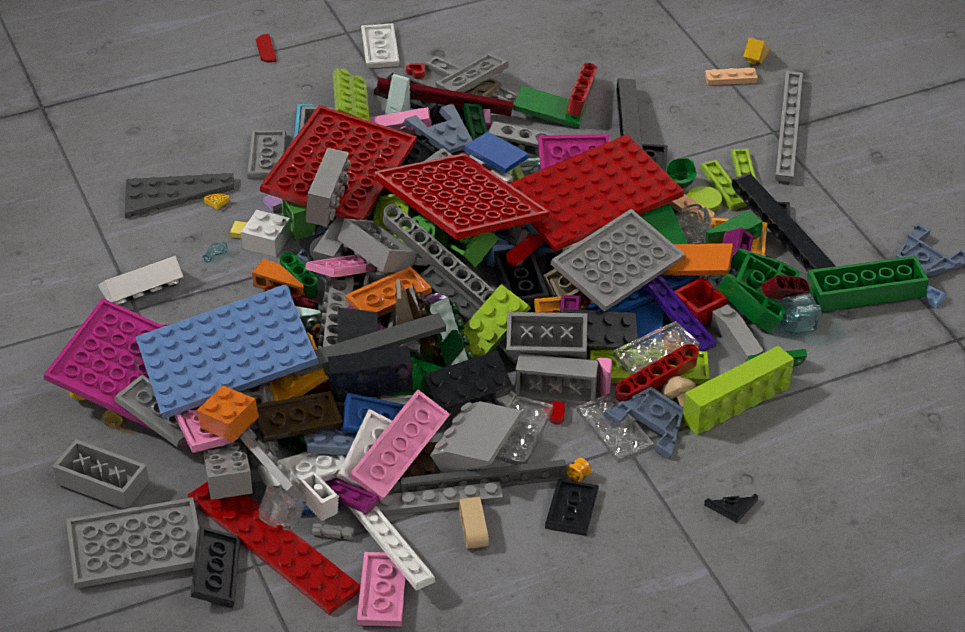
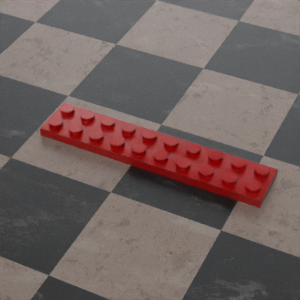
[188,481,361,615]

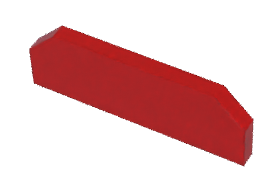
[256,34,277,63]
[506,234,545,267]

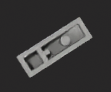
[711,304,764,359]

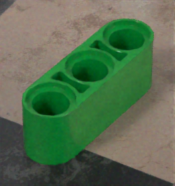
[280,252,318,299]

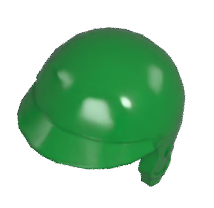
[667,158,697,188]

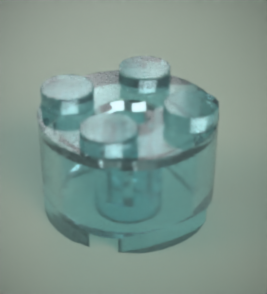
[780,293,822,334]

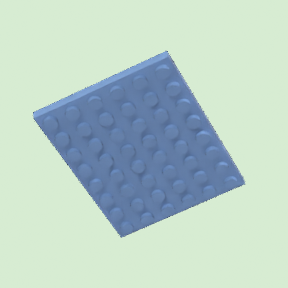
[136,284,319,419]

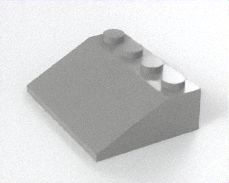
[430,402,524,473]

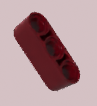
[761,275,810,301]

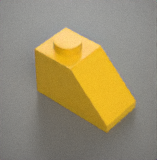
[743,38,770,65]

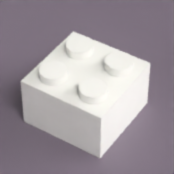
[241,210,291,257]

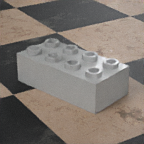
[306,148,351,227]
[337,219,418,274]
[506,312,587,359]
[515,353,598,406]
[203,437,253,500]
[52,439,149,509]

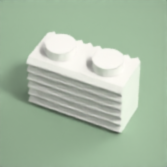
[298,471,339,521]

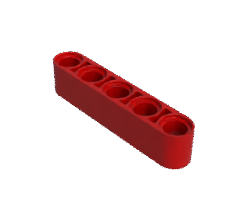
[566,63,597,116]
[615,344,699,403]

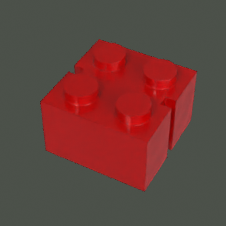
[674,277,727,326]

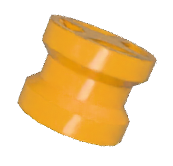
[566,457,592,482]

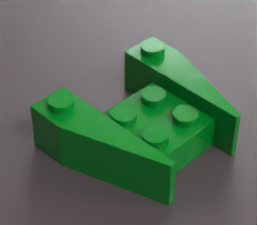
[717,248,801,334]

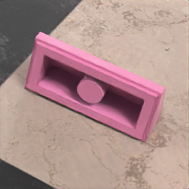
[596,358,612,401]

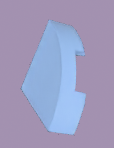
[926,286,946,308]

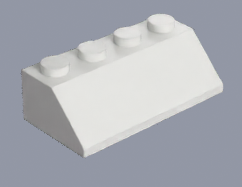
[98,256,183,305]

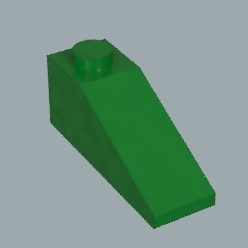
[705,210,763,244]

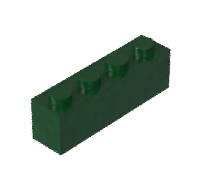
[427,297,475,367]

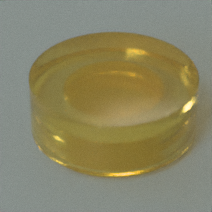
[101,410,123,429]

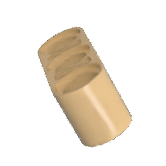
[459,496,489,549]

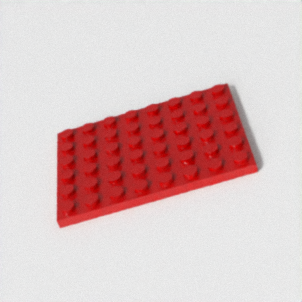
[260,105,417,220]
[509,134,684,251]
[373,153,549,240]

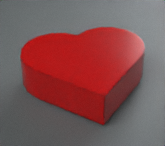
[406,63,425,79]
[541,401,565,424]

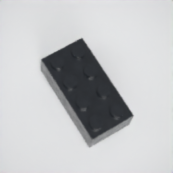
[494,249,549,313]
[327,345,413,402]
[421,350,513,414]

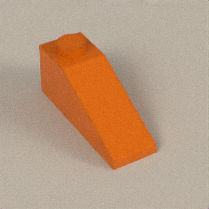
[252,259,305,297]

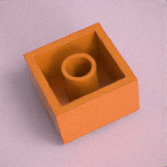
[197,385,259,442]

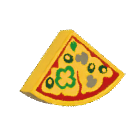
[204,194,230,210]

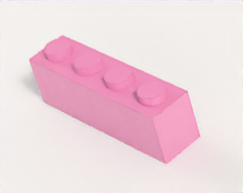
[370,107,432,136]

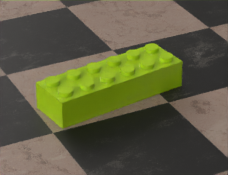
[682,345,794,435]

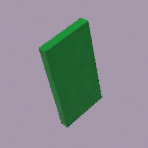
[512,85,587,129]

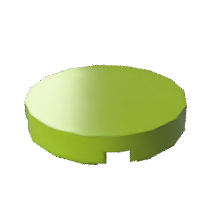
[687,186,722,212]

